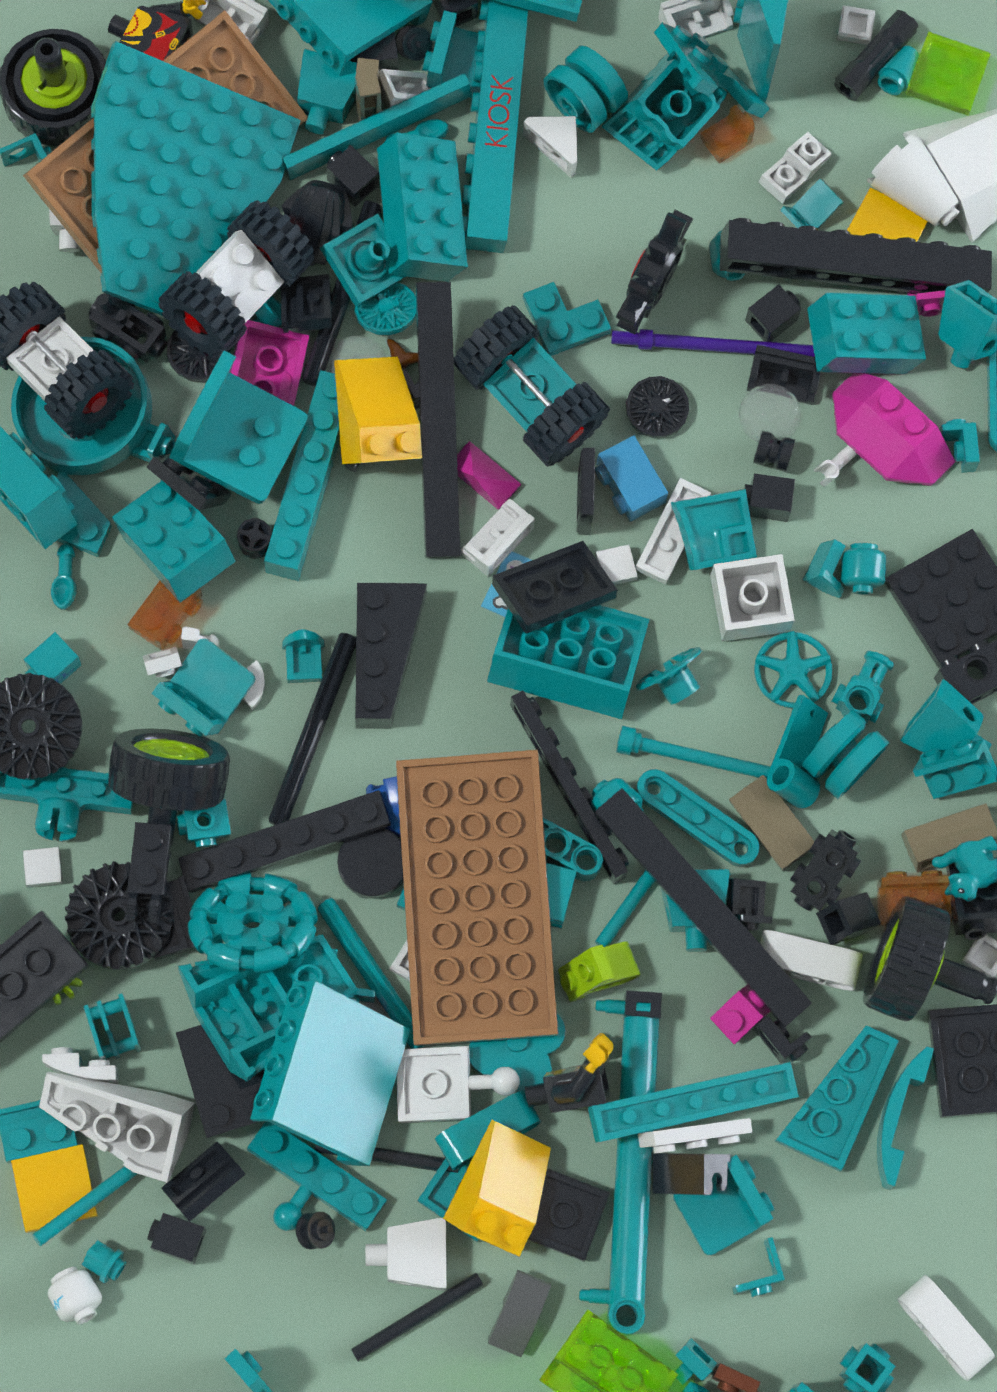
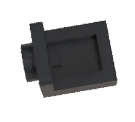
[726,878,772,930]

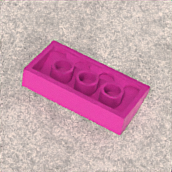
[230,320,309,406]

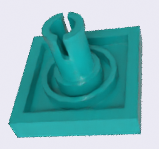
[320,214,407,307]

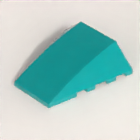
[178,934,358,1081]

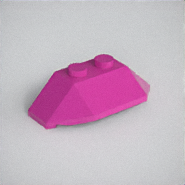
[832,373,955,486]

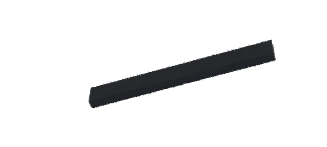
[415,282,461,558]
[595,788,812,1028]

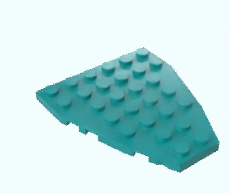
[91,41,301,316]

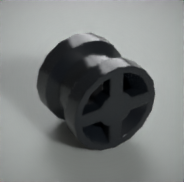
[237,518,272,559]

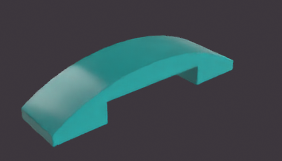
[877,1046,934,1190]

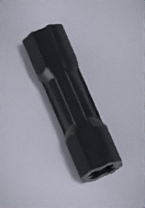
[834,10,919,101]

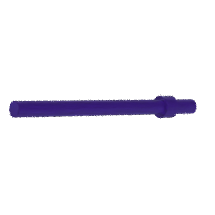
[611,329,815,357]

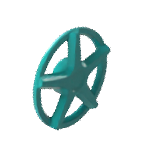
[754,631,832,708]

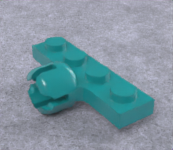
[0,768,133,842]

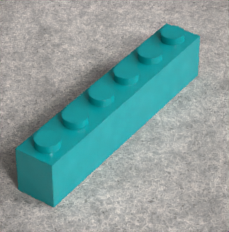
[264,370,340,582]

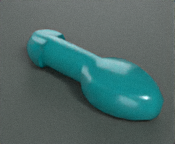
[385,119,449,141]
[51,544,77,610]

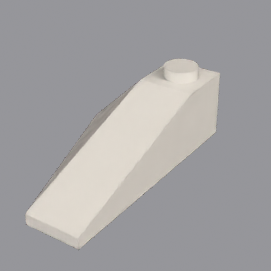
[39,1072,195,1183]

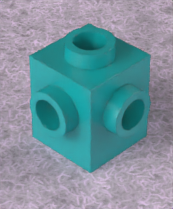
[176,799,231,848]
[839,1343,896,1392]

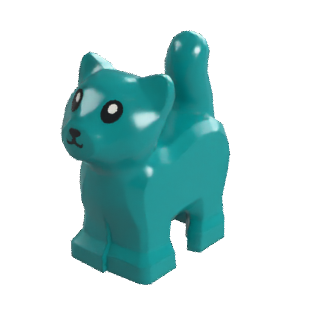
[932,836,997,901]

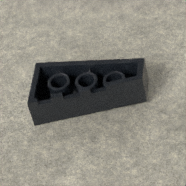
[355,583,427,729]

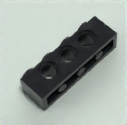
[934,639,997,704]

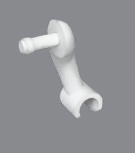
[814,445,857,487]

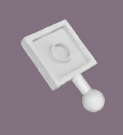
[397,1046,520,1123]

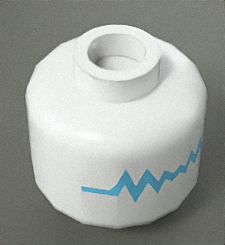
[48,1267,102,1325]

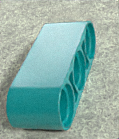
[543,817,603,882]
[435,1090,541,1170]

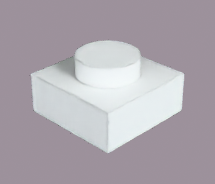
[143,646,182,677]

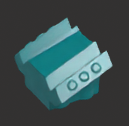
[601,53,728,171]

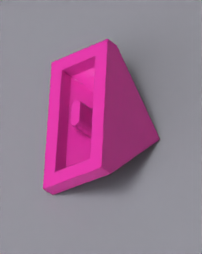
[457,441,521,510]

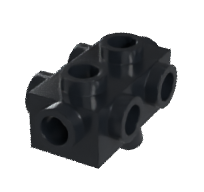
[88,293,167,363]
[790,829,862,911]

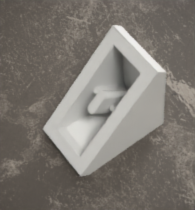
[379,69,431,110]
[523,116,577,178]

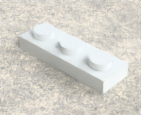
[635,478,711,585]
[638,1118,752,1154]

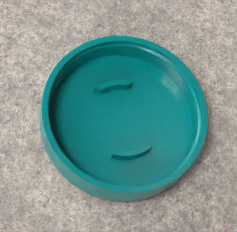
[11,337,152,475]

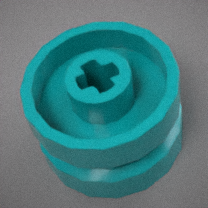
[543,45,628,133]
[801,709,890,799]

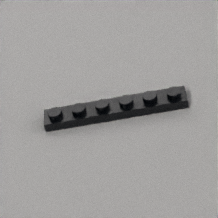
[510,690,629,885]
[178,790,391,893]

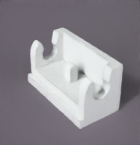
[193,0,269,47]
[658,0,734,38]
[460,499,535,577]

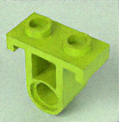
[558,941,641,1002]

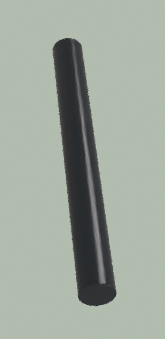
[315,1145,458,1173]
[351,1273,483,1362]

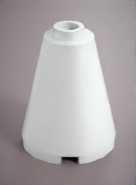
[867,133,960,226]

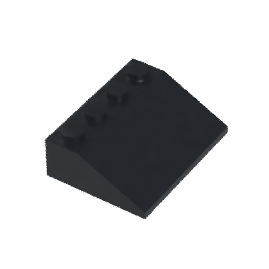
[176,1025,265,1138]

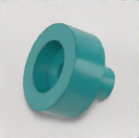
[253,296,282,328]

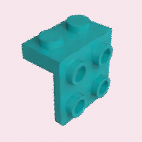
[422,10,483,98]
[151,638,256,736]
[673,1155,775,1256]

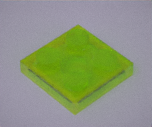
[906,31,991,116]

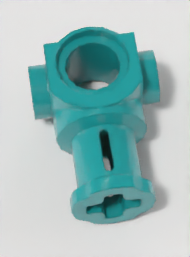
[831,651,894,724]

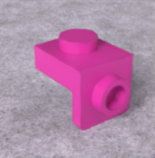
[710,985,770,1045]

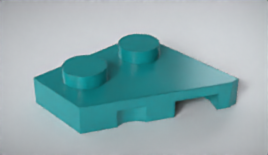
[56,471,112,557]
[224,1349,273,1392]

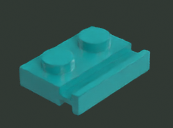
[0,1100,78,1163]

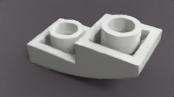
[758,132,832,204]
[42,1047,119,1084]

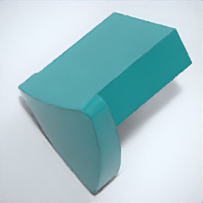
[803,539,846,598]
[282,629,325,683]

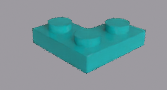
[522,282,611,356]

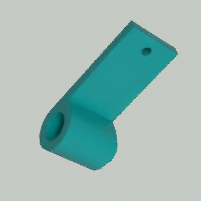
[767,695,829,809]

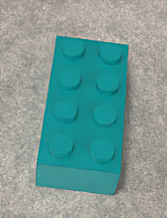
[377,132,468,282]

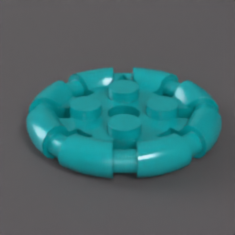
[188,873,318,973]

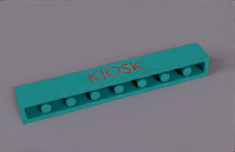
[462,0,528,253]

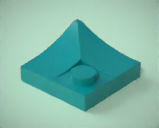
[671,489,757,570]

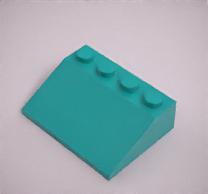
[733,0,788,102]
[487,605,650,720]

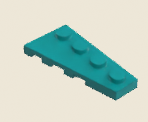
[774,1025,899,1172]

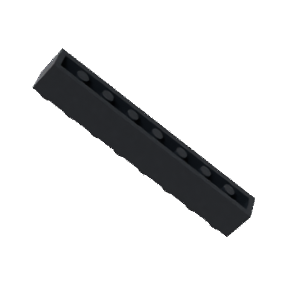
[720,218,992,293]

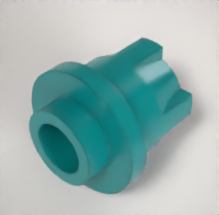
[81,1240,126,1284]

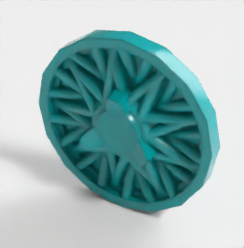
[355,282,417,335]

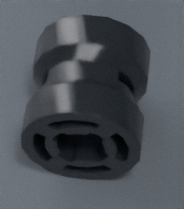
[753,430,795,472]

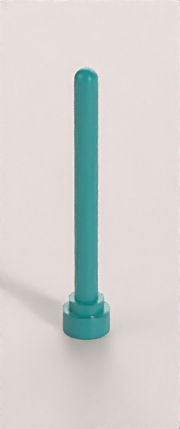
[616,725,771,779]

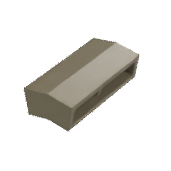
[355,58,381,122]
[729,775,814,871]
[901,803,997,873]

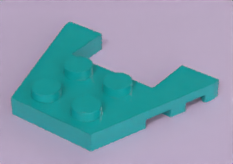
[654,22,770,118]

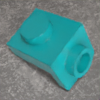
[131,422,176,463]

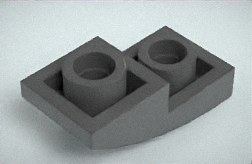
[488,1269,551,1357]

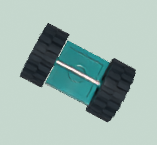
[454,305,610,467]

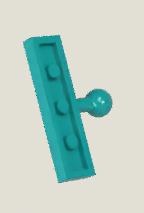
[247,1121,387,1232]

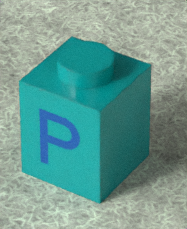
[23,632,82,684]

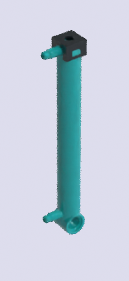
[579,990,662,1336]

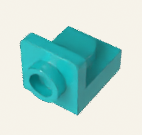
[940,419,980,473]

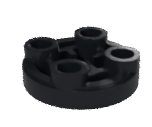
[337,828,403,899]

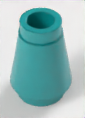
[878,46,919,95]

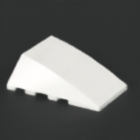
[903,109,997,243]

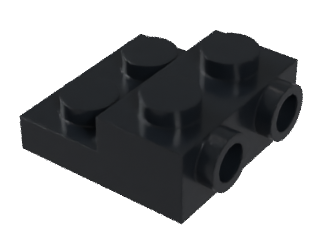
[946,857,997,940]

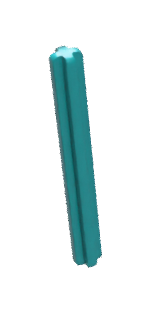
[318,898,425,1049]

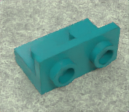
[913,739,997,799]

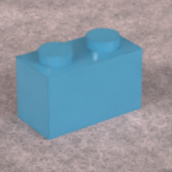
[595,436,668,522]

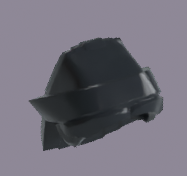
[281,180,352,266]

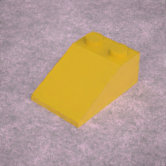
[334,357,422,464]
[443,1120,551,1257]

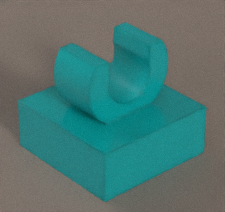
[672,1338,718,1385]

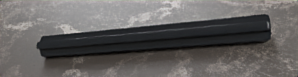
[303,200,381,387]
[269,632,356,826]

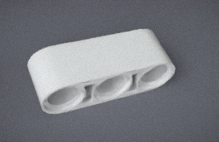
[760,930,863,991]
[897,1275,995,1381]

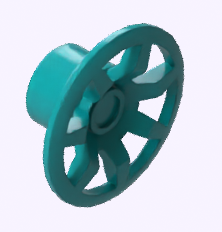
[635,647,702,705]

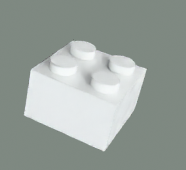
[710,554,795,642]

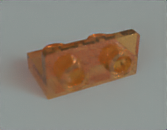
[127,581,203,650]
[877,870,952,926]

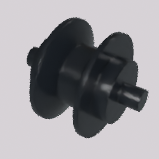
[396,25,432,61]
[296,1212,335,1250]

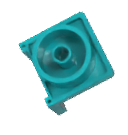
[169,350,308,504]

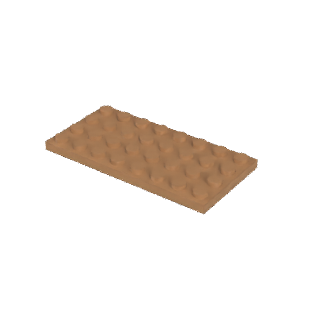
[23,10,308,273]
[396,750,558,1046]

